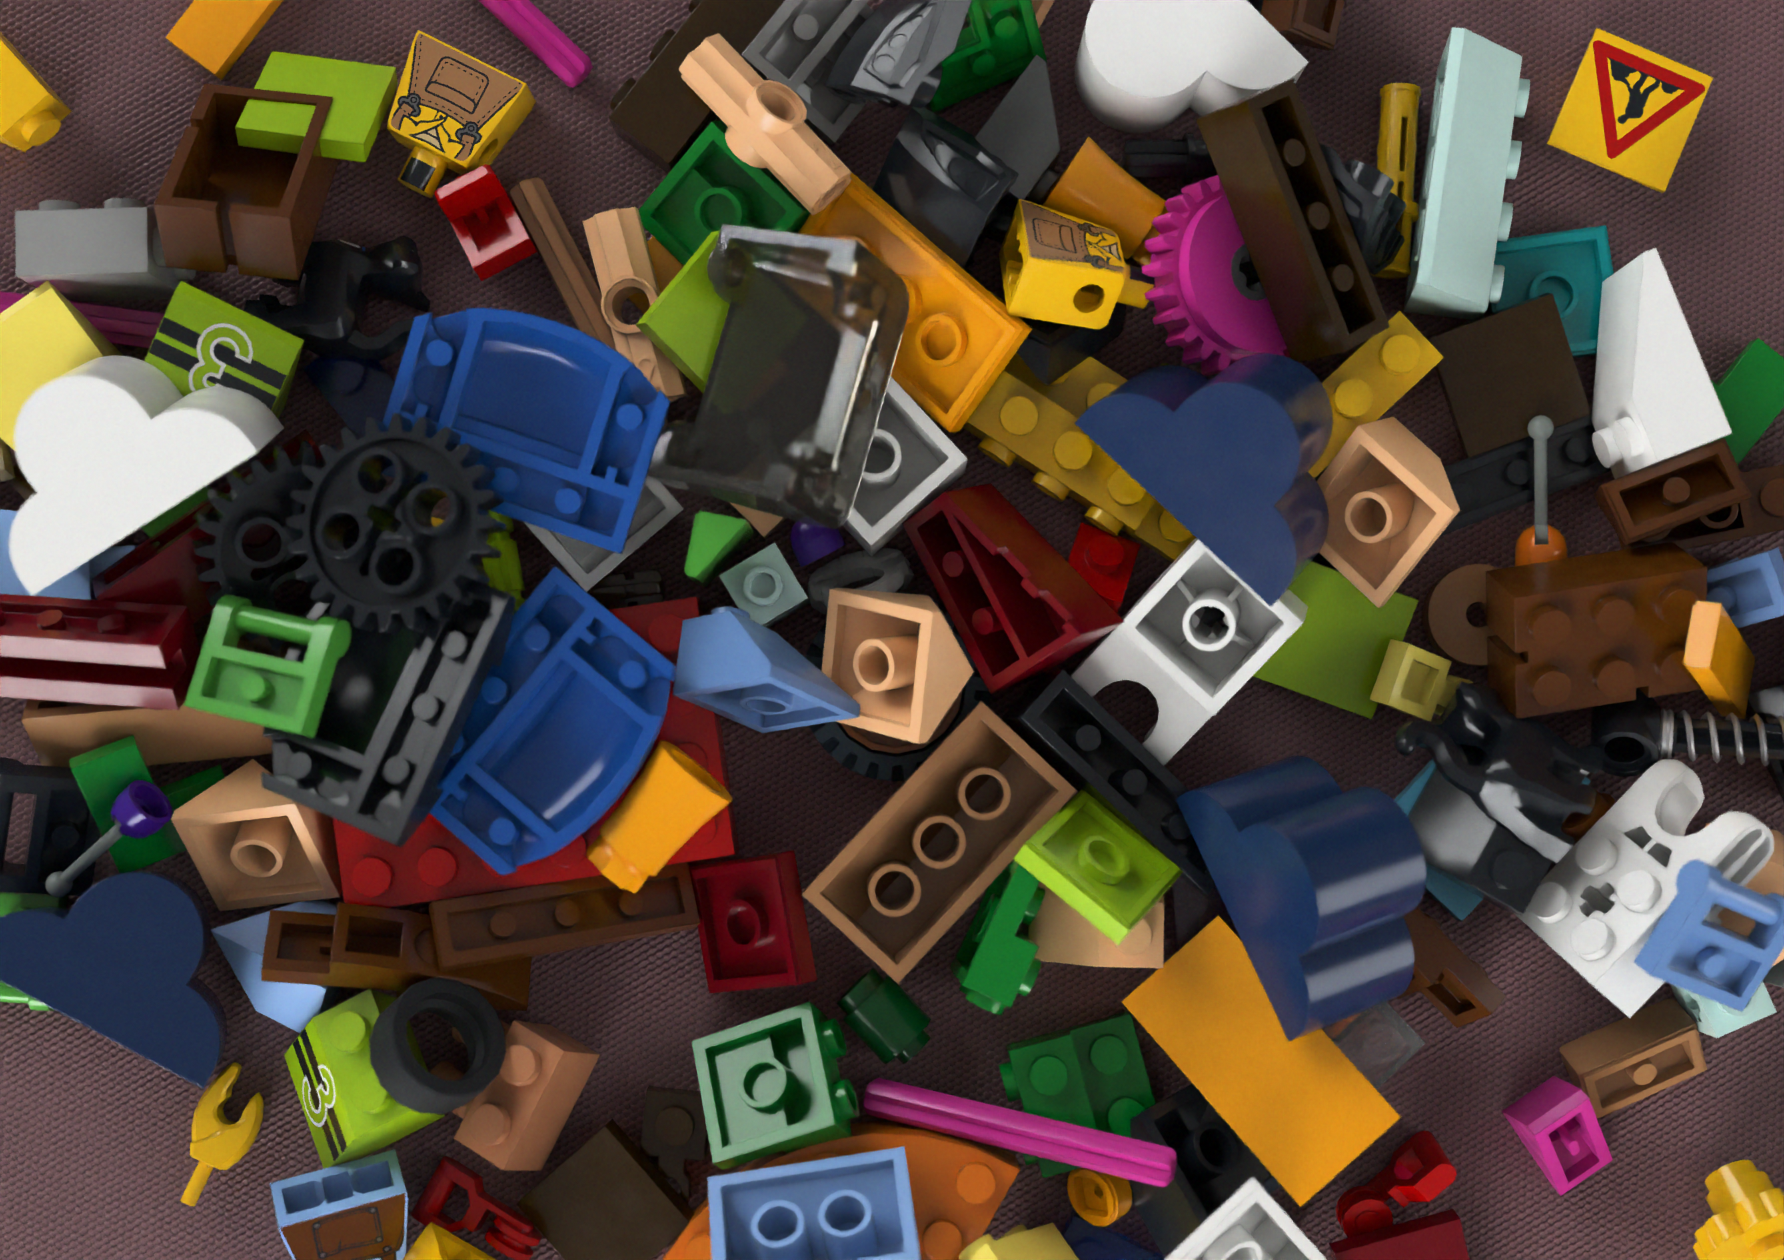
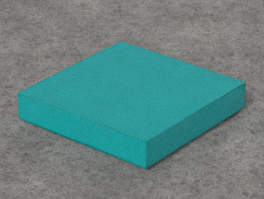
[1487,225,1614,358]

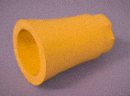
[1042,136,1168,266]
[586,740,733,893]

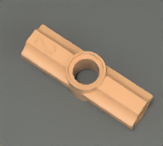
[678,33,852,215]
[582,207,688,402]

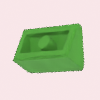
[684,511,754,587]

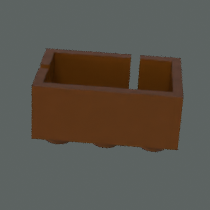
[154,84,340,280]
[1486,542,1707,719]

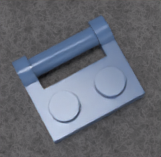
[1634,859,1784,1012]

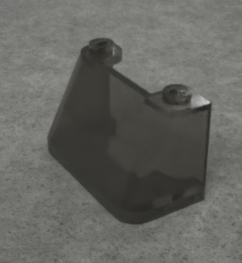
[647,224,909,529]

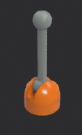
[1515,415,1568,566]

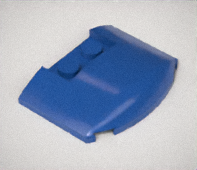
[382,308,671,554]
[429,566,676,875]

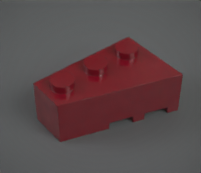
[902,483,1125,694]

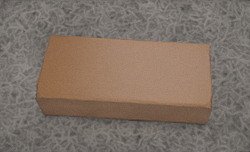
[1559,998,1707,1119]

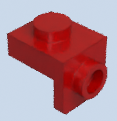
[434,164,537,281]
[1067,522,1141,635]

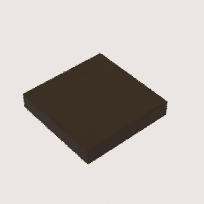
[1425,293,1591,458]
[516,1119,695,1260]

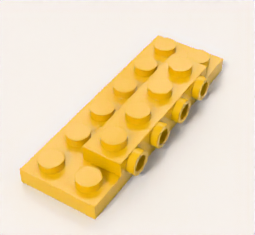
[867,291,1196,563]

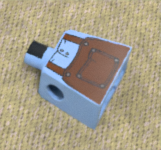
[270,1149,408,1260]

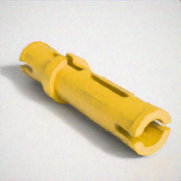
[1369,83,1422,279]

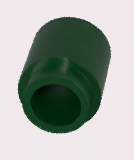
[836,967,931,1064]

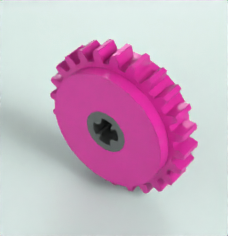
[1142,175,1290,376]

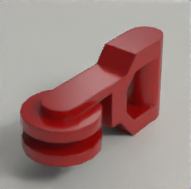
[1335,1131,1457,1238]
[410,1156,542,1260]

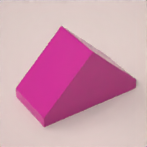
[1502,1076,1613,1196]

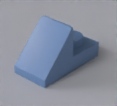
[1707,547,1784,629]

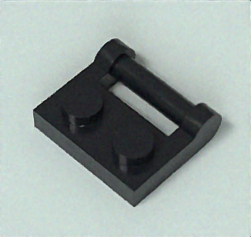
[0,757,100,896]

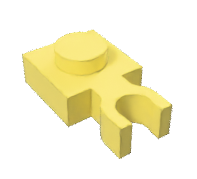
[1369,639,1475,722]

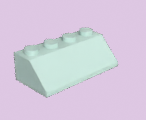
[1403,27,1530,320]

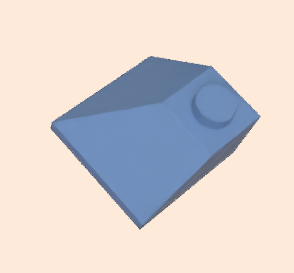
[673,607,860,733]

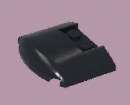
[261,556,516,847]

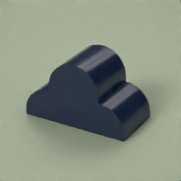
[1075,354,1333,607]
[1176,755,1426,1042]
[0,871,227,1089]

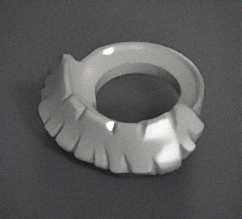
[808,548,914,614]

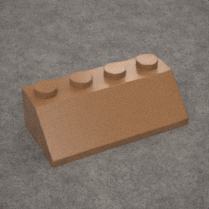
[21,617,292,768]
[802,701,1077,983]

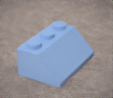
[707,1146,922,1260]

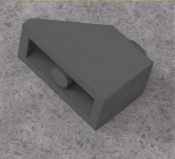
[975,55,1061,208]

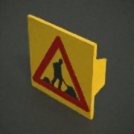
[1546,28,1713,193]

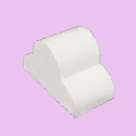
[1075,0,1308,133]
[9,355,284,596]

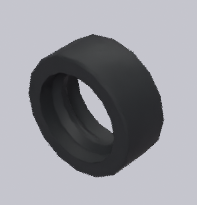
[369,978,506,1114]

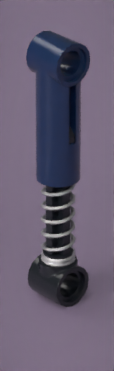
[1591,688,1784,777]

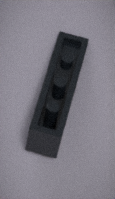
[1001,669,1215,894]

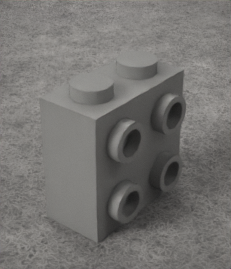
[15,198,196,302]

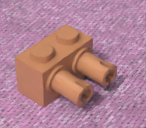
[430,1020,600,1171]

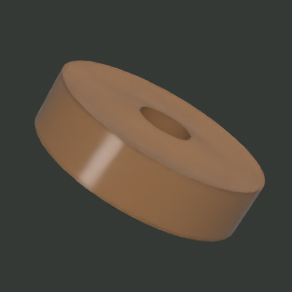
[1422,564,1499,666]

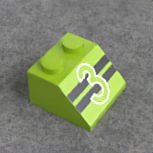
[144,281,305,461]
[284,989,445,1168]

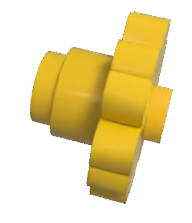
[1693,1160,1784,1260]

